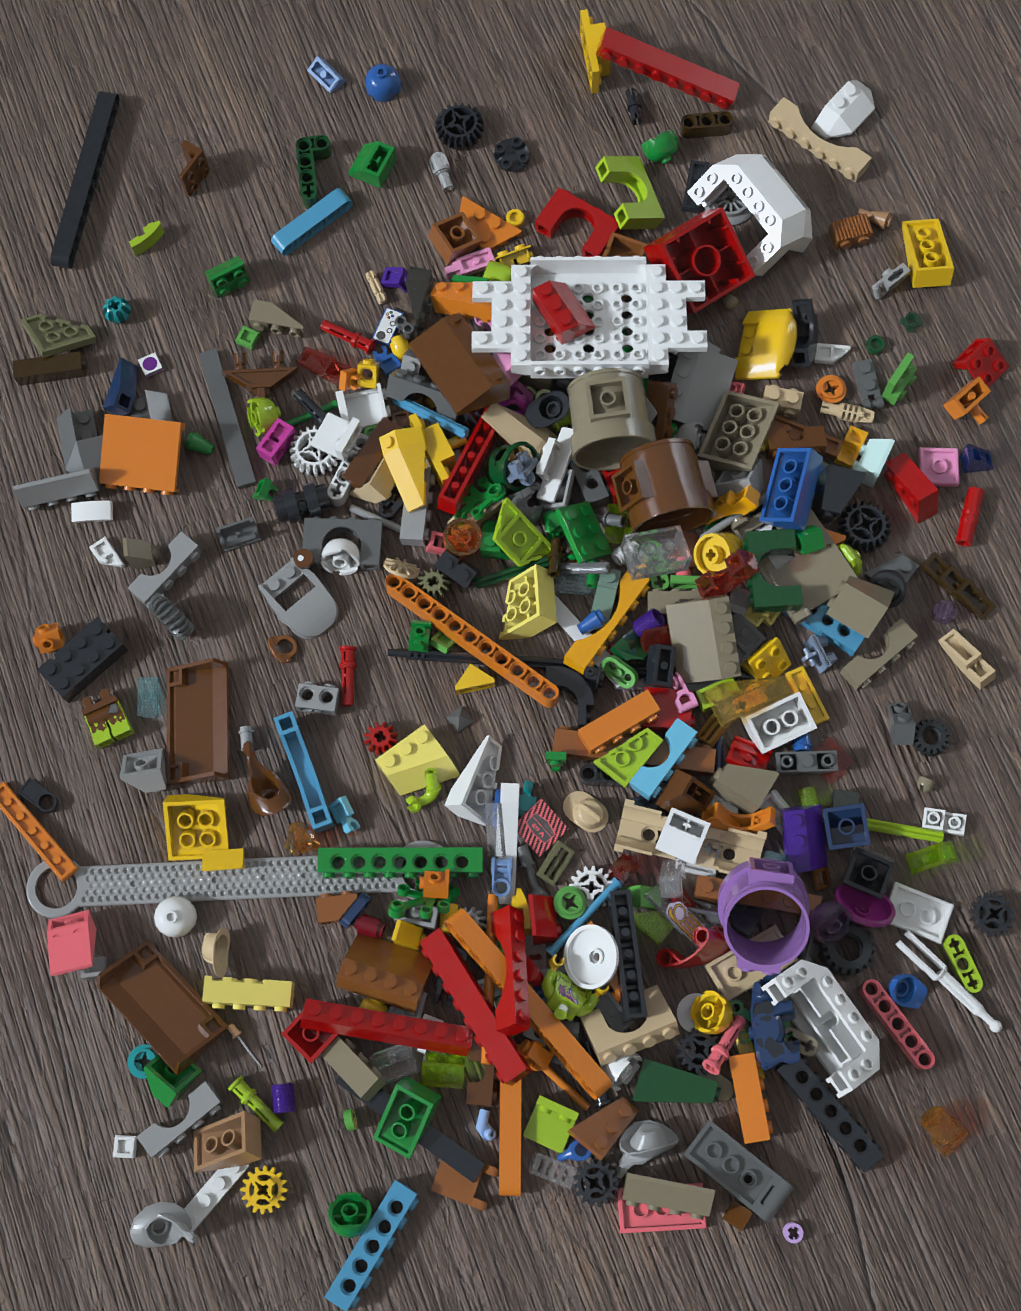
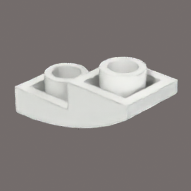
[71,501,113,523]
[922,807,967,836]

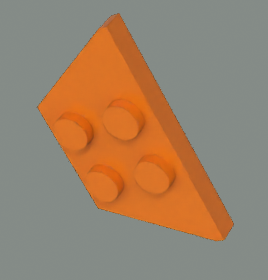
[460,196,522,251]

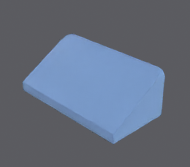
[307,56,346,94]

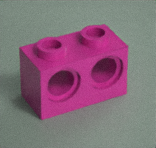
[256,418,297,466]

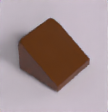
[722,1200,753,1231]

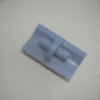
[507,451,539,486]
[801,634,837,674]

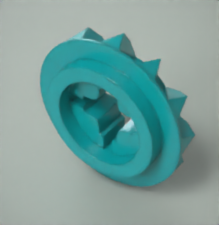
[127,1044,158,1079]

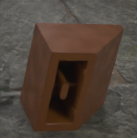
[656,769,715,816]

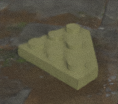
[21,314,96,358]

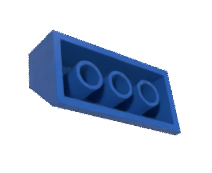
[759,448,823,531]

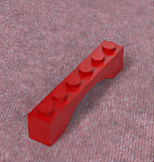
[491,905,530,1037]

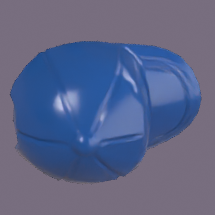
[888,974,927,1009]

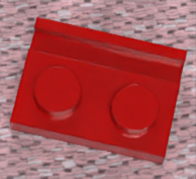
[725,735,773,770]

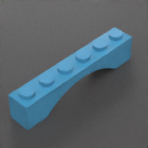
[273,711,335,834]

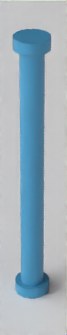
[545,877,623,957]

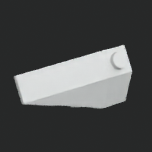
[444,735,502,826]

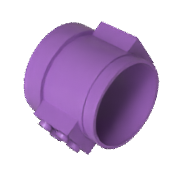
[717,857,810,975]

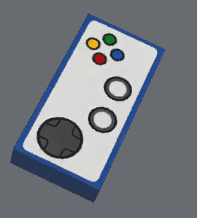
[372,307,404,348]

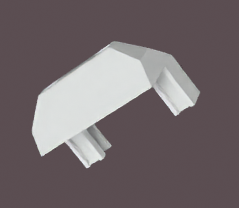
[687,154,812,276]
[761,959,880,1098]

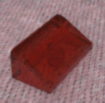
[639,625,672,652]

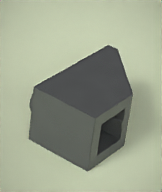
[888,702,916,745]

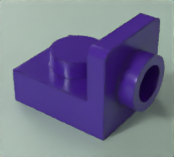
[380,267,413,293]

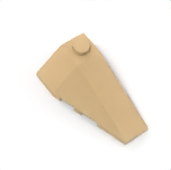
[481,403,558,461]
[348,428,403,504]

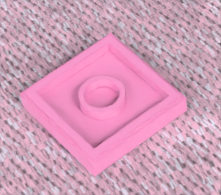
[918,447,959,487]

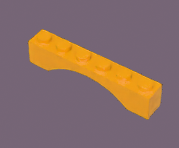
[563,567,650,676]

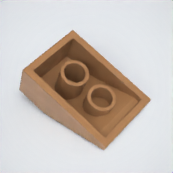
[194,1111,262,1173]

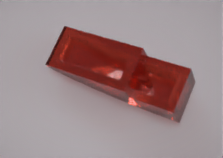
[296,347,353,386]

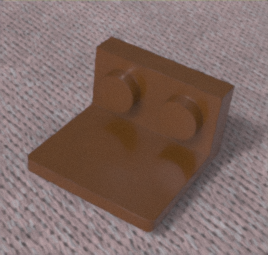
[179,140,210,196]

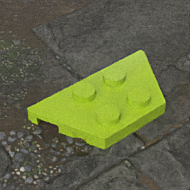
[492,498,551,566]

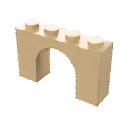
[580,985,679,1066]

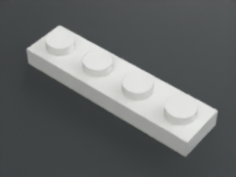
[184,1164,250,1232]

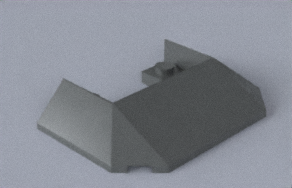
[56,390,173,479]

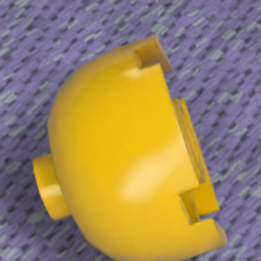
[690,991,733,1035]

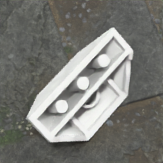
[811,80,875,140]

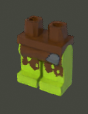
[82,688,135,749]

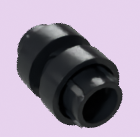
[273,482,332,524]

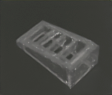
[528,1152,577,1189]

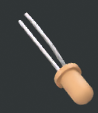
[228,1024,262,1067]

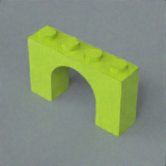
[595,156,665,230]

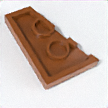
[567,1097,639,1161]

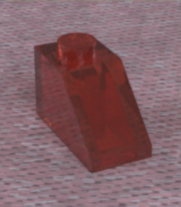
[607,853,639,887]

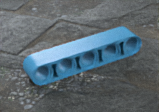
[271,188,353,256]

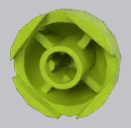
[247,397,281,437]

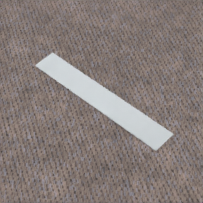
[555,596,631,688]
[497,783,519,904]

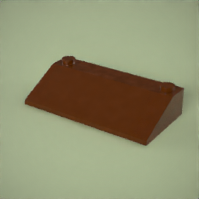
[409,313,510,416]
[167,658,230,785]
[96,940,229,1075]

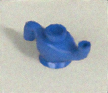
[557,1140,592,1162]

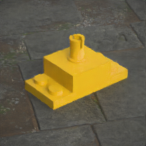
[580,9,611,94]
[409,413,467,489]

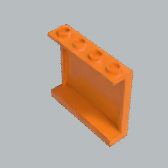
[99,414,186,495]

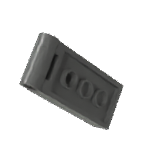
[682,1120,794,1224]

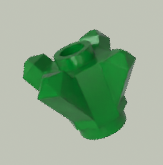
[543,510,566,544]

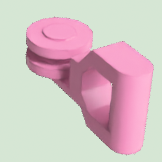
[672,672,698,714]

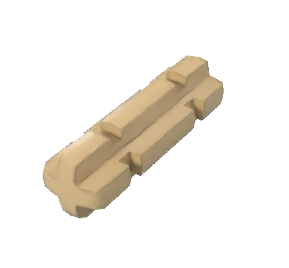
[366,270,388,305]

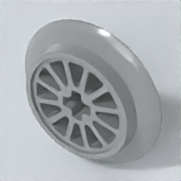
[703,186,752,225]

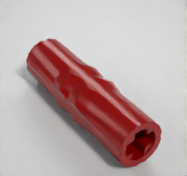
[955,487,984,547]

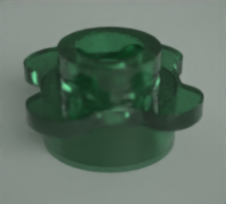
[899,312,922,333]

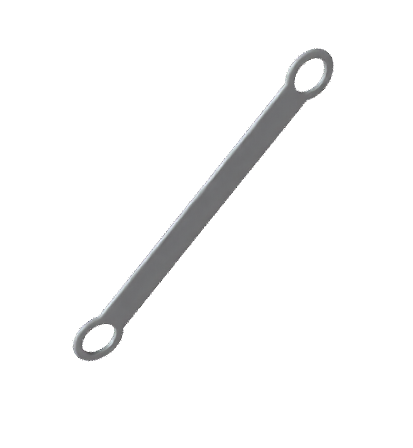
[26,840,452,918]

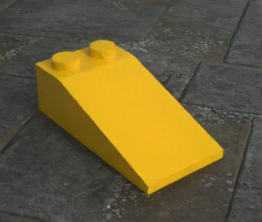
[902,219,954,288]

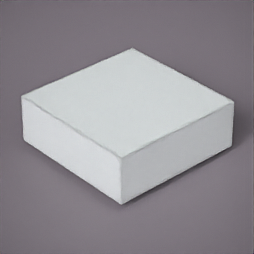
[113,1135,137,1158]

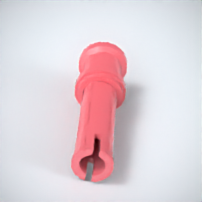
[702,1015,747,1075]

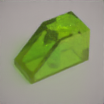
[905,841,958,875]
[634,911,675,946]

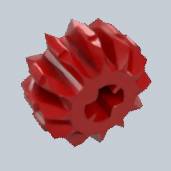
[364,722,398,756]

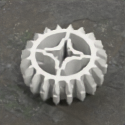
[289,425,340,477]

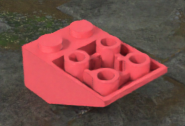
[47,910,97,977]

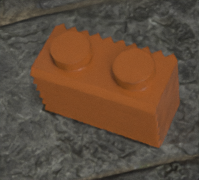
[829,213,873,249]

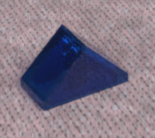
[960,444,993,473]

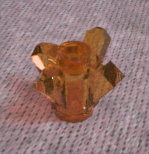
[284,822,320,856]

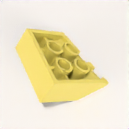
[375,724,460,796]

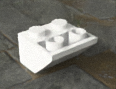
[655,808,711,865]

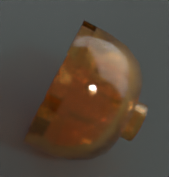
[442,517,482,558]

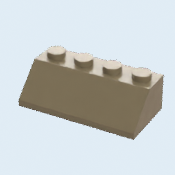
[622,1173,715,1220]

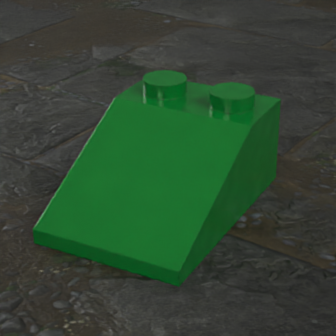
[373,1076,442,1160]

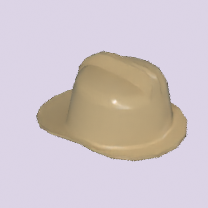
[563,791,608,833]
[202,928,230,978]

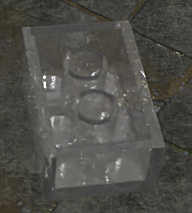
[620,525,692,580]

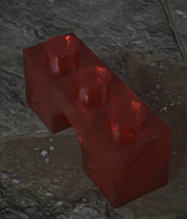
[695,549,760,598]

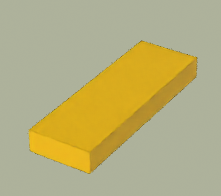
[785,666,830,726]

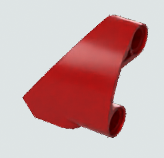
[656,925,731,969]

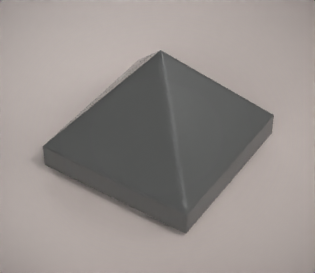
[446,706,474,733]

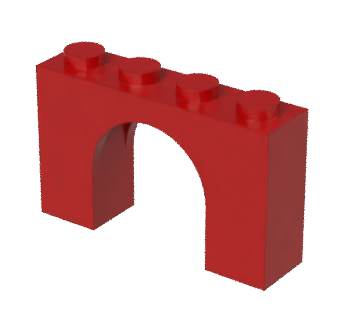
[535,188,621,257]

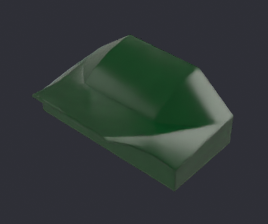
[609,628,649,662]

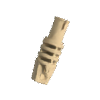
[820,401,875,423]

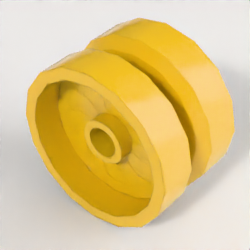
[694,532,745,577]

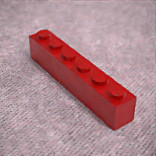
[438,407,498,516]

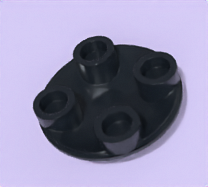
[494,137,530,172]

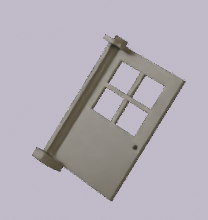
[731,508,858,625]

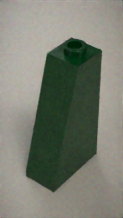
[632,1058,721,1104]

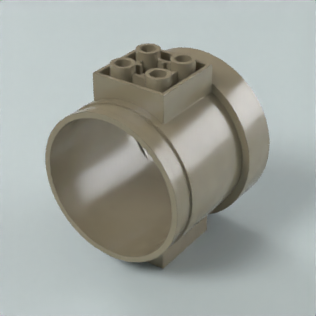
[567,368,656,471]

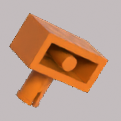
[943,377,991,425]

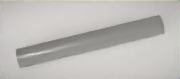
[349,504,401,533]

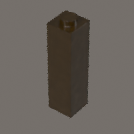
[13,351,88,386]

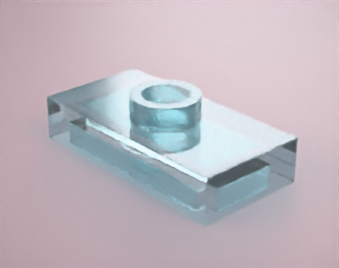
[137,677,159,718]

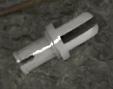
[429,152,454,192]

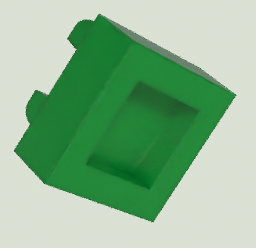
[252,478,278,502]

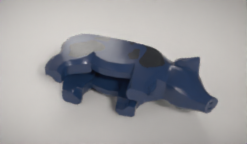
[748,973,800,1071]

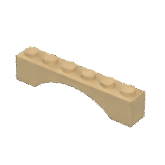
[768,97,872,182]

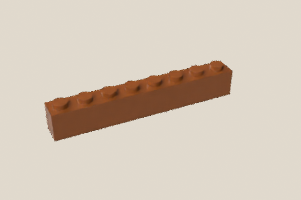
[552,726,716,777]

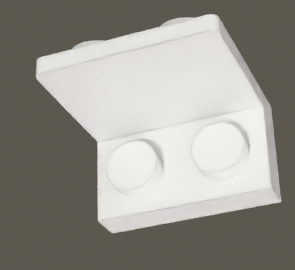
[311,413,362,461]

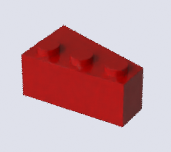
[884,452,939,524]

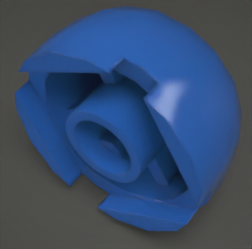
[365,64,401,102]

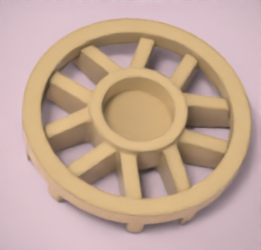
[383,557,420,579]

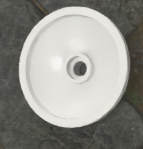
[563,925,619,989]

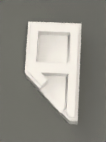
[814,343,851,365]
[89,537,125,567]

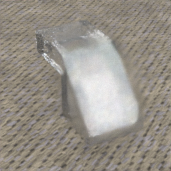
[659,858,686,899]

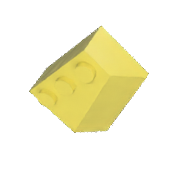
[499,564,557,640]

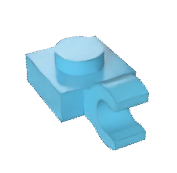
[328,796,360,834]

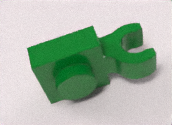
[546,751,566,772]

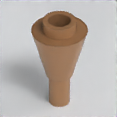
[858,208,893,230]

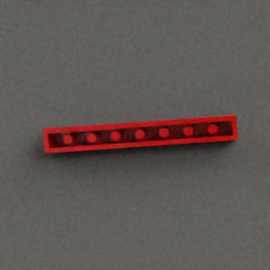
[595,27,740,110]
[419,928,533,1086]
[300,998,473,1057]

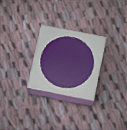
[138,352,163,378]

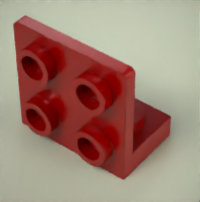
[951,338,1009,388]

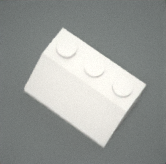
[741,692,817,754]

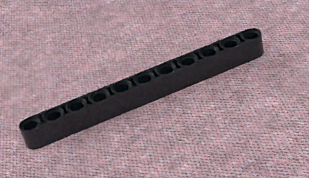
[50,91,120,269]

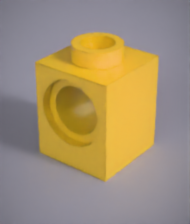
[357,359,379,389]

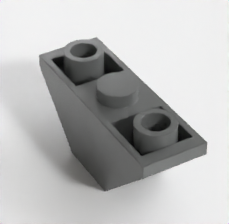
[775,750,838,776]

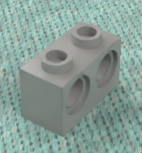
[295,681,340,716]

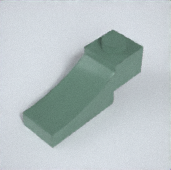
[591,569,621,631]

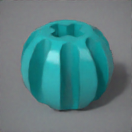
[103,296,131,324]

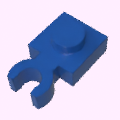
[373,346,401,378]

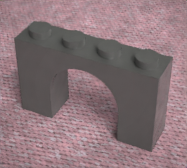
[302,516,384,571]

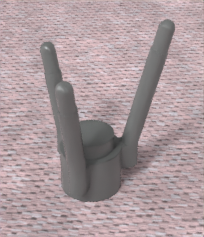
[674,897,721,930]

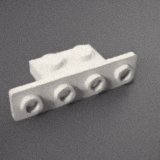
[536,427,573,503]

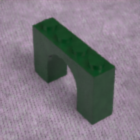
[741,529,803,613]

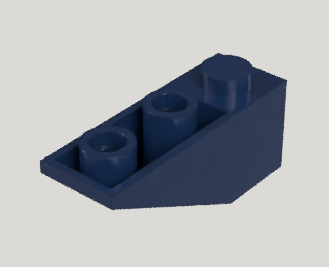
[102,357,137,416]

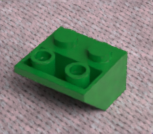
[348,141,397,189]
[205,256,251,298]

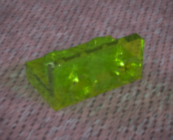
[604,503,632,544]
[421,1052,466,1089]

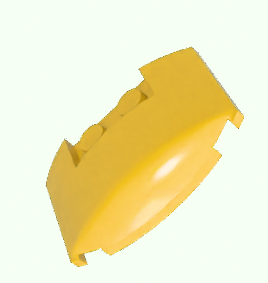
[735,308,797,380]

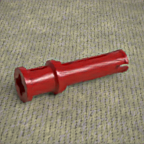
[320,320,376,355]
[339,645,357,707]

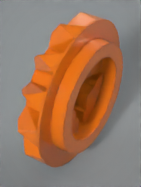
[815,375,847,403]

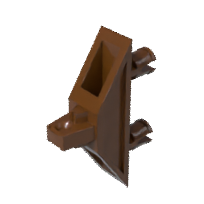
[221,350,298,398]

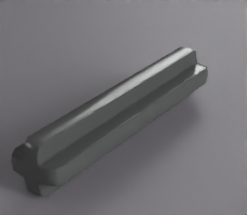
[560,562,611,575]

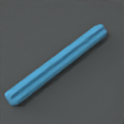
[392,398,469,438]

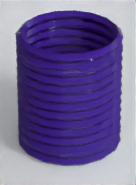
[633,608,665,639]
[271,1083,296,1114]

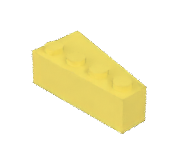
[202,976,295,1012]

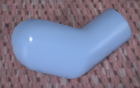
[476,1109,496,1141]

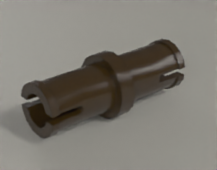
[548,538,563,578]

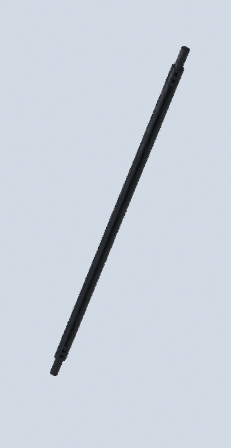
[387,648,757,683]

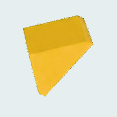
[455,664,495,695]

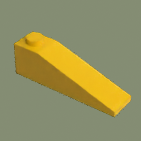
[379,426,428,513]

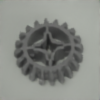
[147,593,194,641]

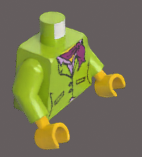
[541,954,609,1021]

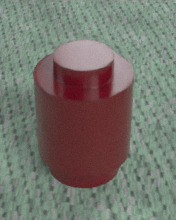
[354,914,386,939]

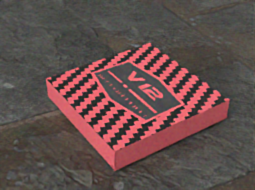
[517,799,569,857]

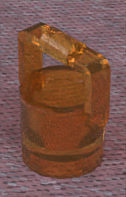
[920,1106,968,1157]

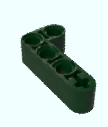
[296,135,332,209]

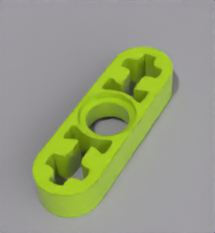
[943,934,983,994]

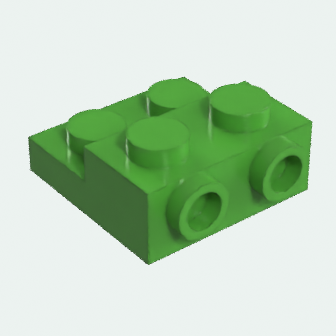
[882,353,917,405]

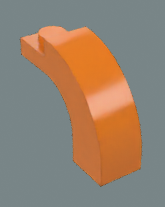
[701,802,776,834]

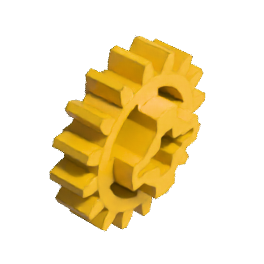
[240,1165,288,1214]

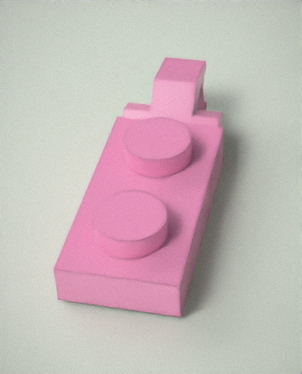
[444,247,496,279]

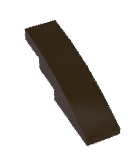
[920,552,995,620]

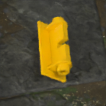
[495,243,534,267]

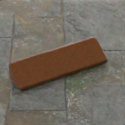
[342,417,402,488]

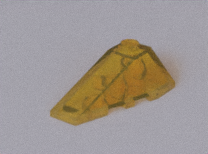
[704,675,794,728]

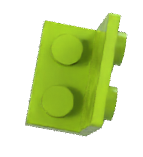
[523,1095,579,1153]

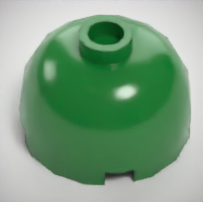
[641,130,678,164]
[328,1192,372,1238]

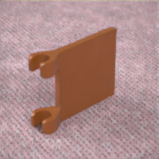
[431,1160,499,1211]

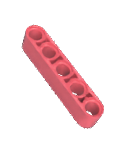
[859,979,935,1070]

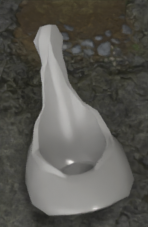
[609,1119,679,1186]
[130,1202,197,1248]

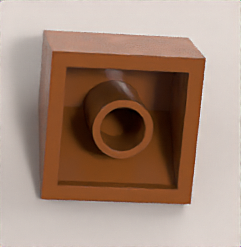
[428,212,483,266]

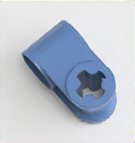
[491,857,513,897]

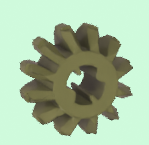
[417,567,450,601]

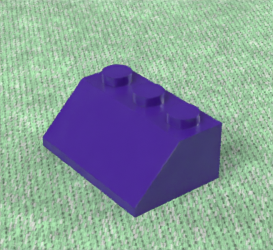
[780,804,828,873]

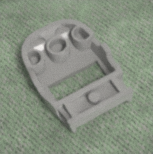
[258,557,339,639]

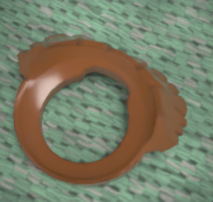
[268,635,297,664]

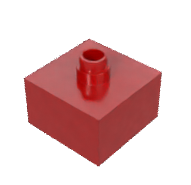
[643,207,756,314]

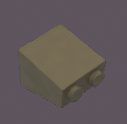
[826,576,895,638]
[708,764,779,814]

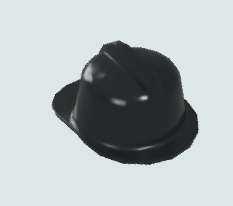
[525,391,569,428]

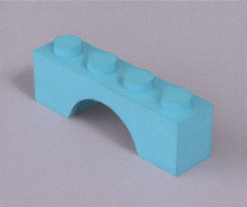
[629,718,697,801]

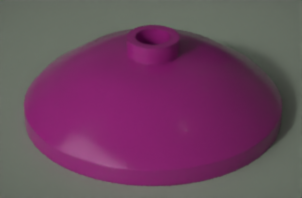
[834,884,896,928]

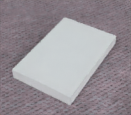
[889,882,954,944]

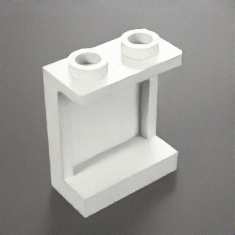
[335,383,391,430]

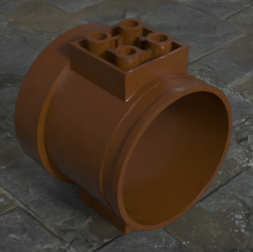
[611,438,718,539]

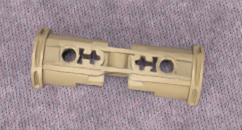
[613,799,767,874]

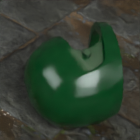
[486,441,539,493]

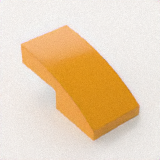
[834,426,868,469]

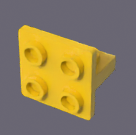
[741,637,791,689]

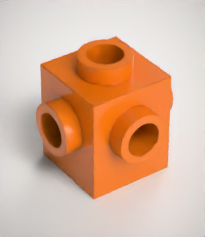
[32,622,65,654]

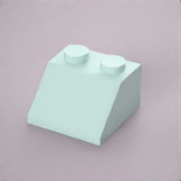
[852,439,895,488]

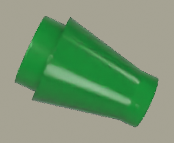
[185,432,215,455]

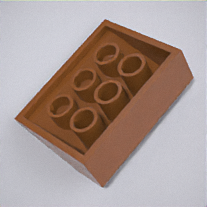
[336,934,433,1014]

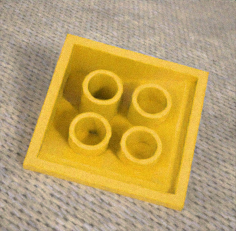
[163,794,229,861]

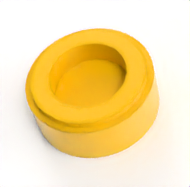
[506,209,524,228]

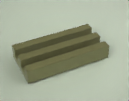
[535,840,575,886]

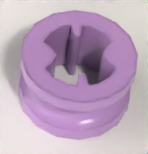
[783,1222,804,1243]

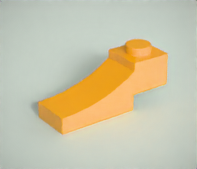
[705,485,761,526]

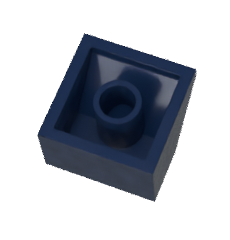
[823,803,871,850]

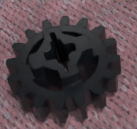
[968,892,1016,938]
[676,1028,718,1075]
[573,1158,620,1207]

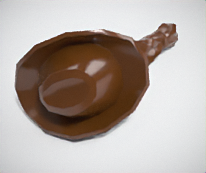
[242,741,293,816]

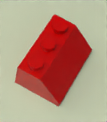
[532,280,595,345]

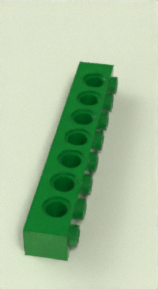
[317,847,483,879]

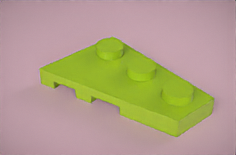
[593,728,663,788]

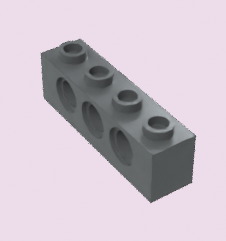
[568,463,611,509]

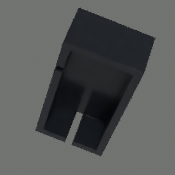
[37,617,128,703]

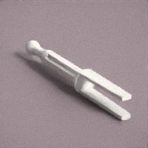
[895,930,1002,1033]

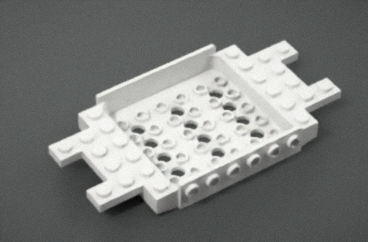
[472,256,708,378]

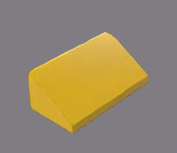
[202,848,245,872]

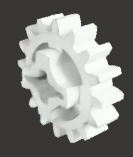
[569,866,612,911]

